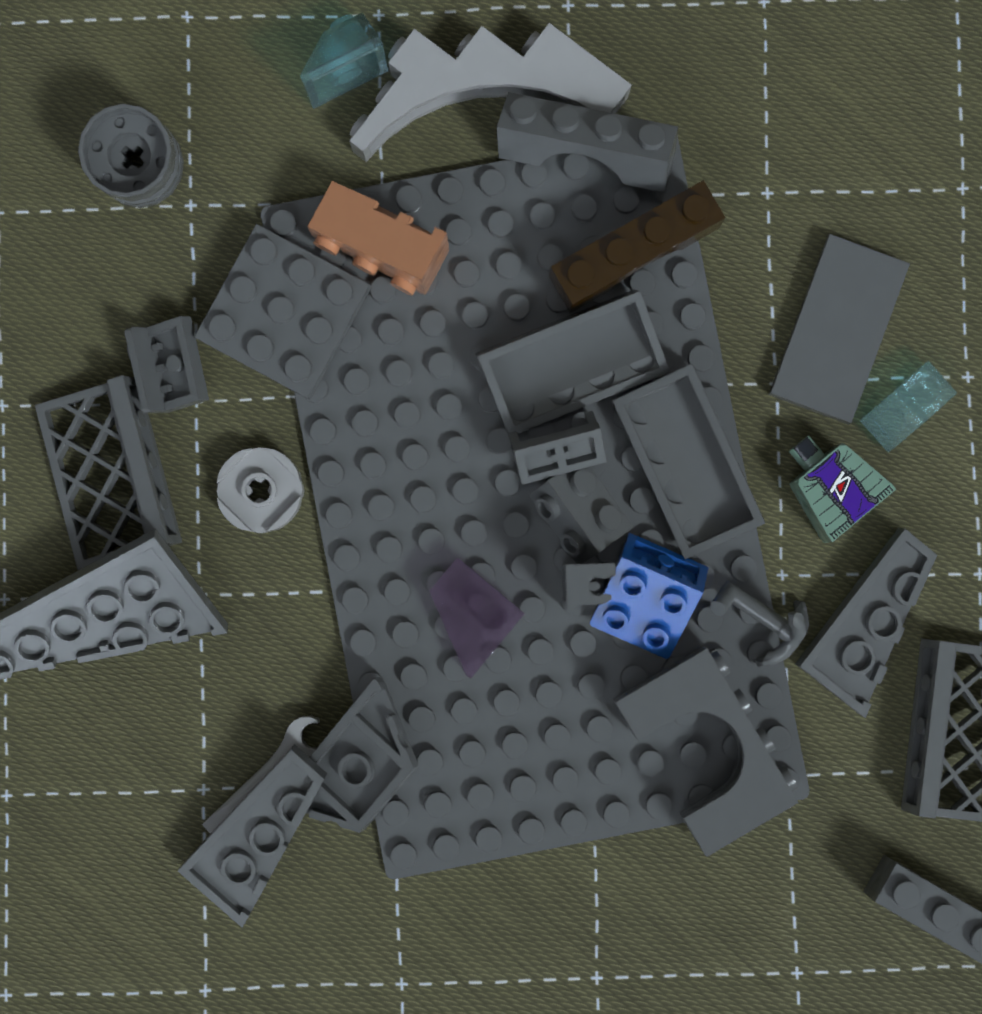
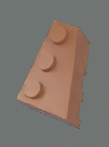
[307,181,449,296]

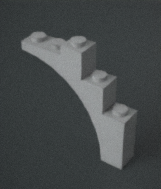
[349,23,632,162]

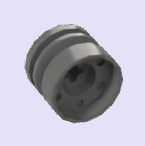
[78,104,184,208]

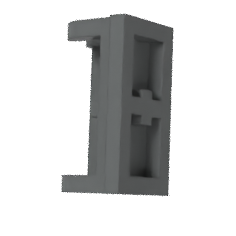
[508,411,607,485]
[562,563,616,610]

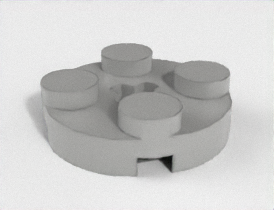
[217,447,305,534]

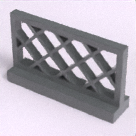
[35,375,182,570]
[901,638,982,822]

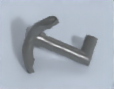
[710,581,809,667]

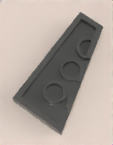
[795,528,937,718]
[177,744,327,928]

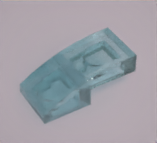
[860,360,957,453]

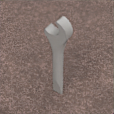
[202,716,320,833]

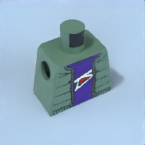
[789,435,896,543]

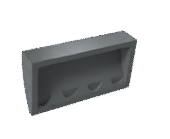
[475,289,670,434]
[613,364,766,559]

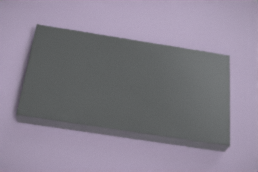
[768,234,910,425]

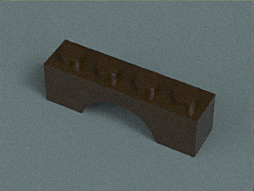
[549,180,726,313]

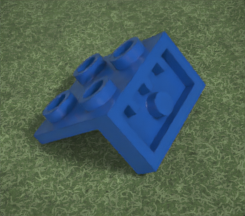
[590,532,709,659]

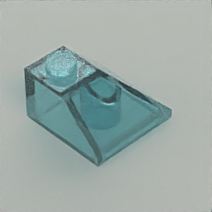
[300,13,388,109]

